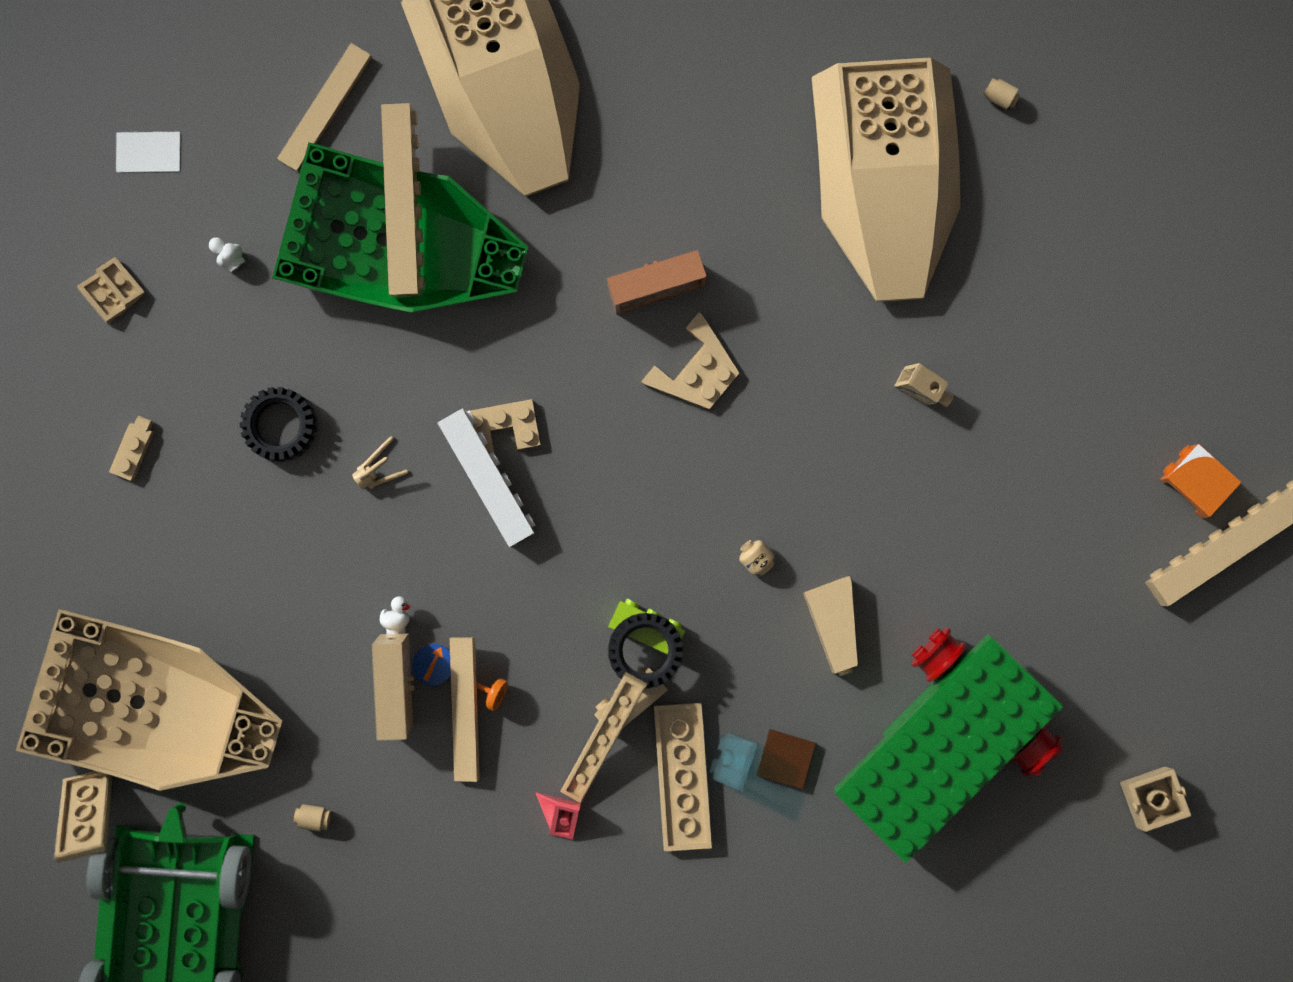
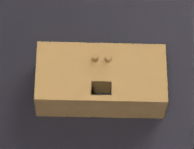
[372,633,414,740]

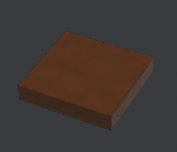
[756,729,816,789]

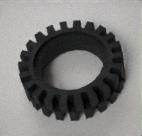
[239,387,317,462]
[608,613,683,689]

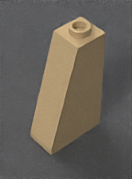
[803,576,858,676]

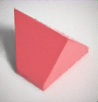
[535,792,581,840]

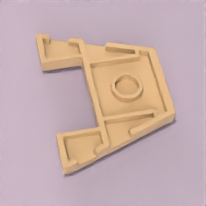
[641,312,739,410]

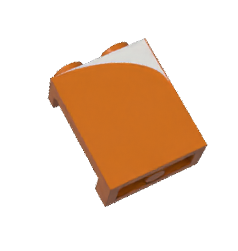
[1160,444,1241,518]

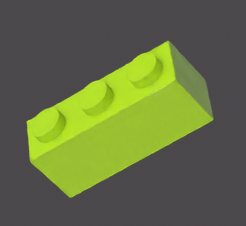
[608,599,685,654]

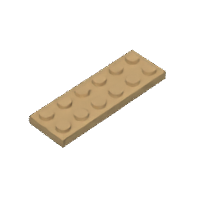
[654,703,712,851]

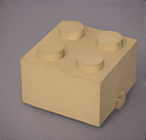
[1120,767,1191,832]

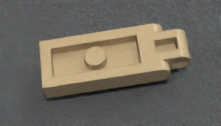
[109,416,154,482]

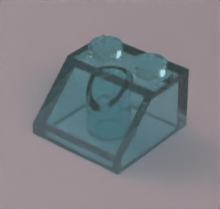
[710,731,758,791]

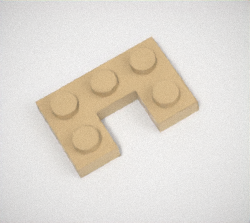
[466,399,541,454]

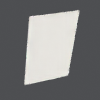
[116,132,180,172]

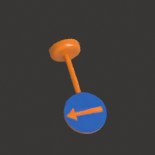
[412,643,509,712]

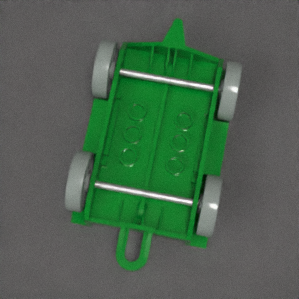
[79,803,255,982]

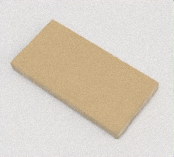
[54,771,113,863]

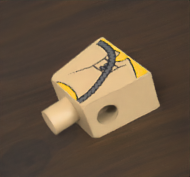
[894,363,954,407]

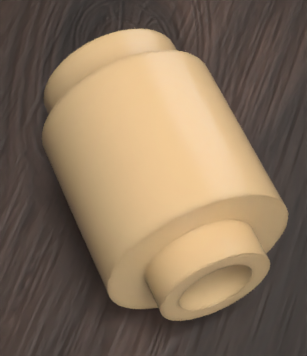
[984,78,1020,110]
[294,804,331,832]

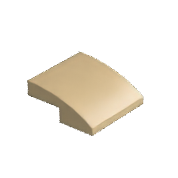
[77,257,145,324]

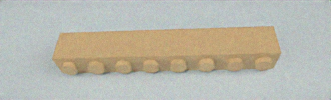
[381,103,425,298]
[1145,480,1293,606]

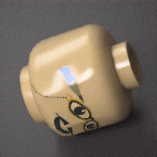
[739,540,774,575]

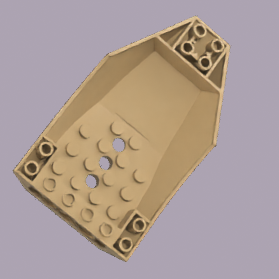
[401,0,580,197]
[812,58,960,302]
[16,609,282,791]

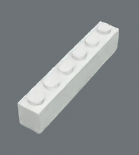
[437,408,536,547]

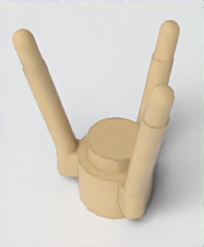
[352,436,409,490]

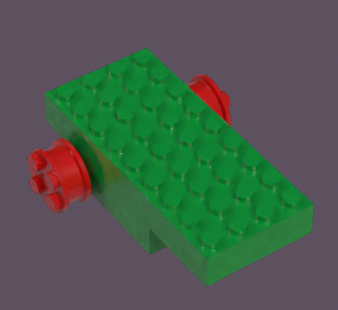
[833,627,1063,864]

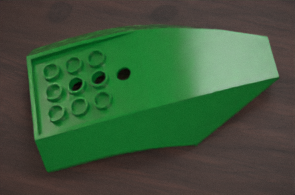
[272,142,528,313]

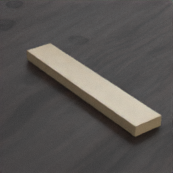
[277,43,372,172]
[450,637,480,782]
[560,672,647,803]

